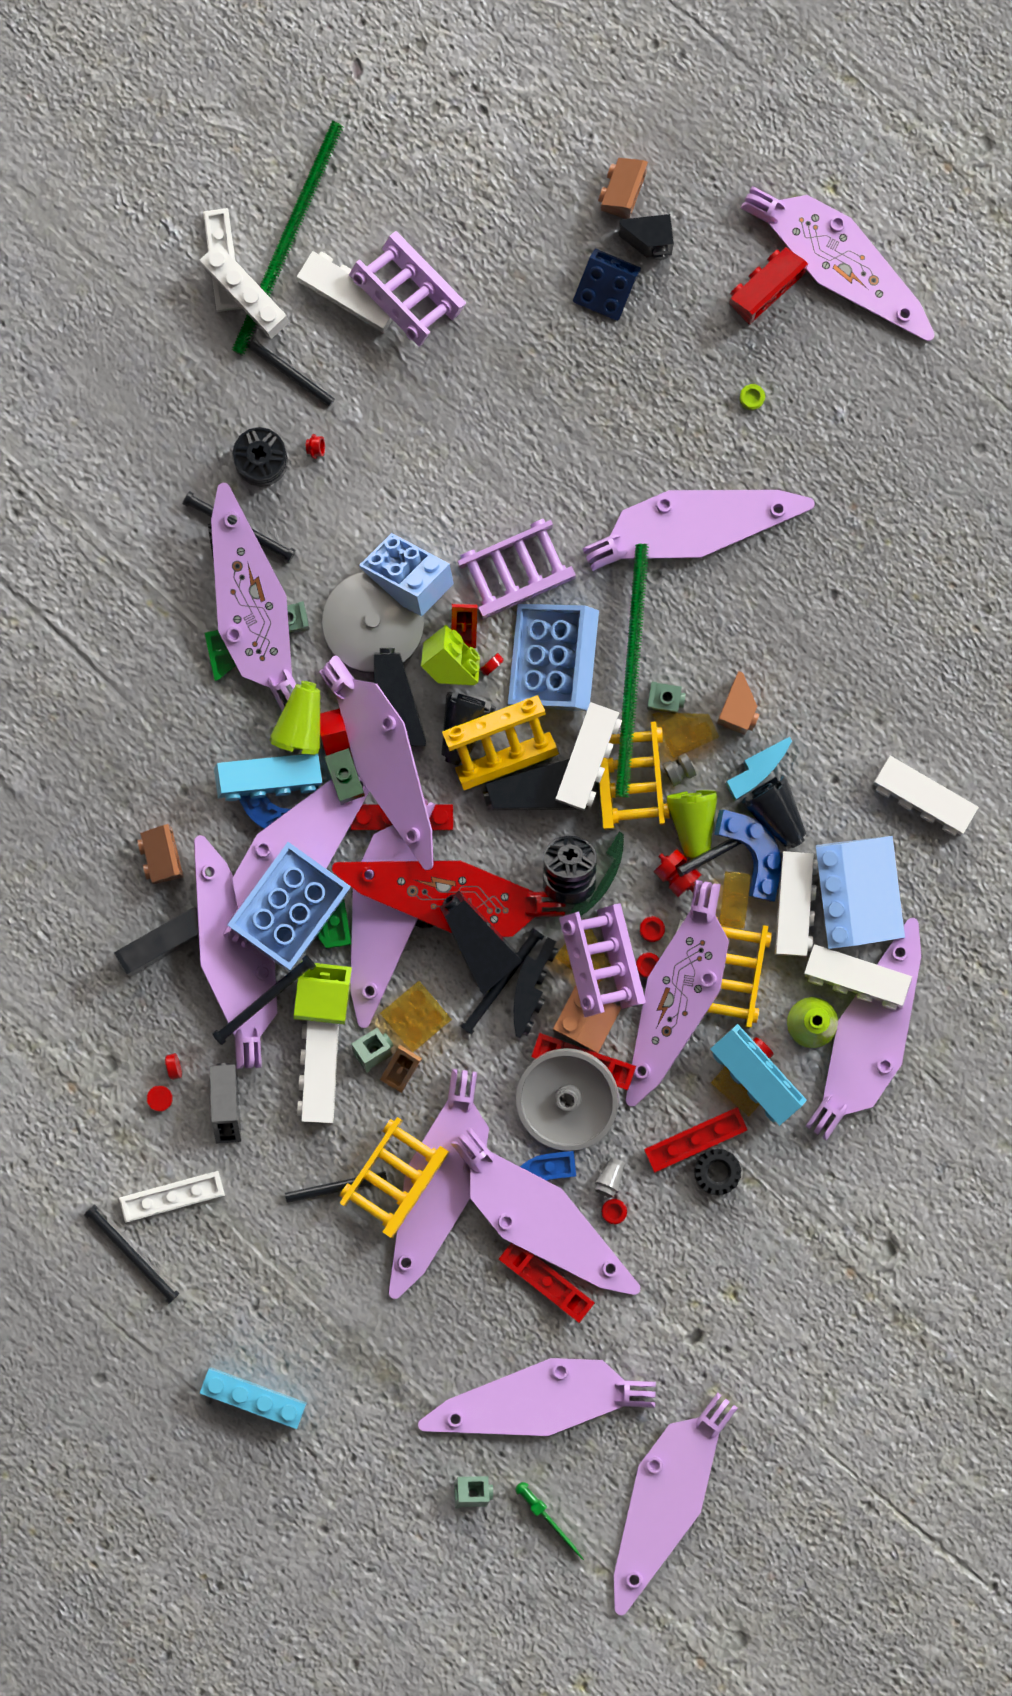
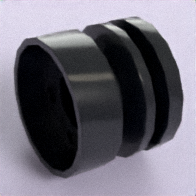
[232,427,288,487]
[543,836,597,905]

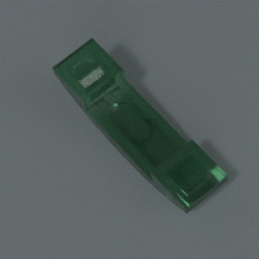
[570,831,624,917]

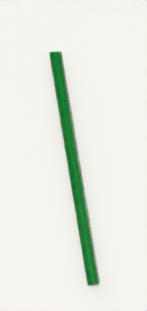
[232,121,344,356]
[615,544,649,798]

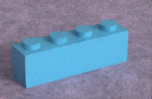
[214,754,322,801]
[710,1024,807,1126]
[200,1367,307,1429]

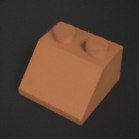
[598,158,648,219]
[717,671,760,735]
[137,824,184,884]
[553,985,621,1053]

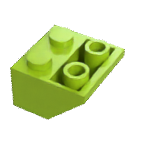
[421,625,480,686]
[294,961,352,1025]

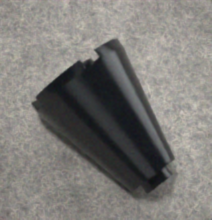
[441,692,496,765]
[741,775,806,848]

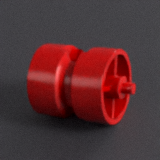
[653,849,702,897]

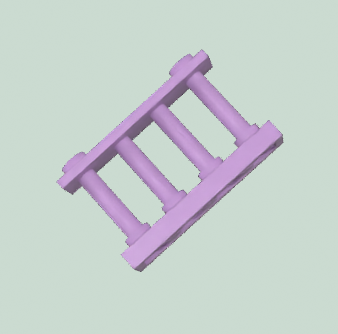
[349,231,466,347]
[458,519,576,619]
[559,903,646,1018]

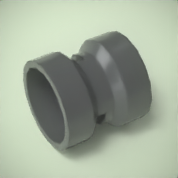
[662,753,697,787]

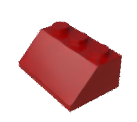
[729,247,808,325]

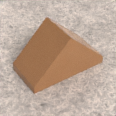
[380,1045,422,1093]

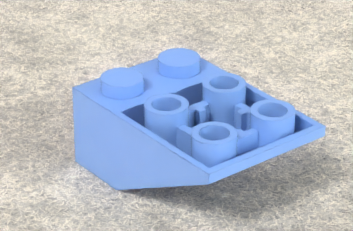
[359,533,454,617]

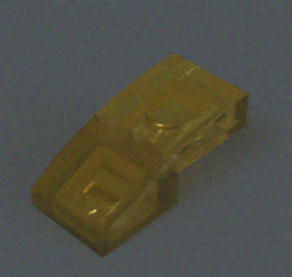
[719,871,751,929]

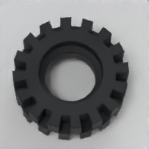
[694,1149,741,1195]

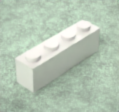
[200,243,289,339]
[297,251,392,333]
[555,702,622,811]
[873,756,979,836]
[775,851,818,957]
[804,944,912,1010]
[297,1021,339,1123]

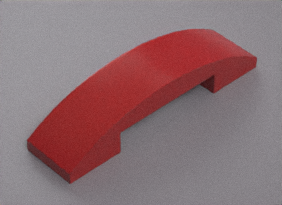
[531,1033,637,1090]
[499,1243,595,1323]

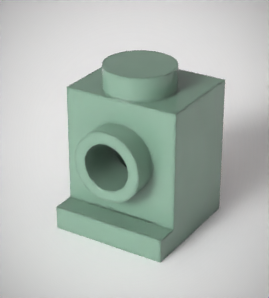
[287,601,310,633]
[647,681,686,714]
[351,1028,393,1073]
[454,1476,493,1508]

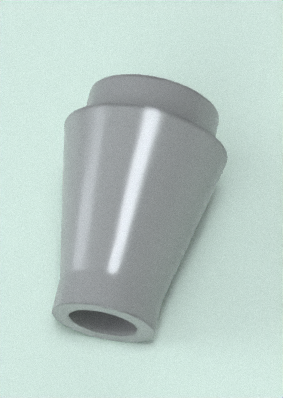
[595,1158,625,1198]

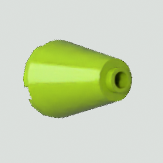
[270,681,320,755]
[667,790,717,860]
[787,997,838,1048]

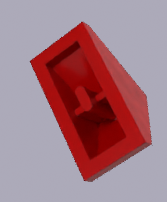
[451,604,478,648]
[320,708,353,758]

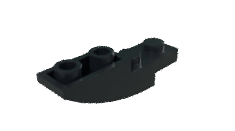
[513,937,559,1039]

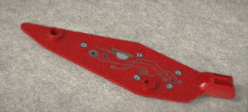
[332,860,566,937]

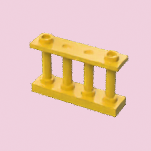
[442,695,559,790]
[600,721,670,830]
[705,917,772,1028]
[339,1117,450,1238]

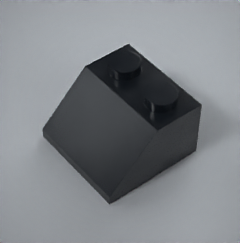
[618,214,674,260]

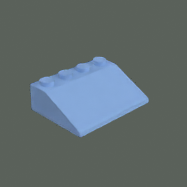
[508,604,599,711]
[816,836,905,949]
[228,842,351,972]

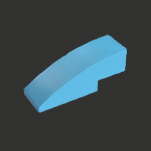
[725,737,792,801]

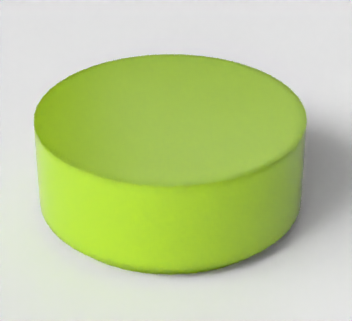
[739,384,765,411]

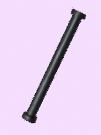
[182,491,296,563]
[460,928,545,1035]
[212,955,316,1045]
[84,1204,180,1304]

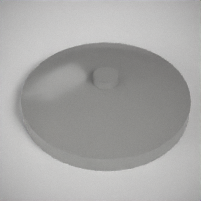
[322,572,424,673]
[516,1048,619,1151]

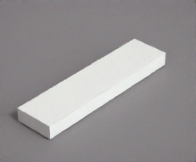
[203,208,242,312]
[119,1171,225,1223]

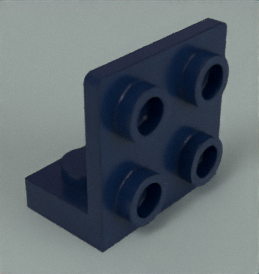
[573,248,641,321]

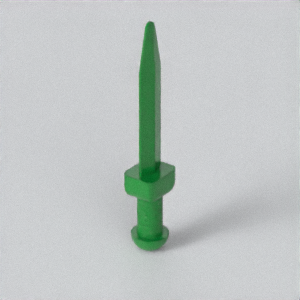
[515,1482,584,1560]

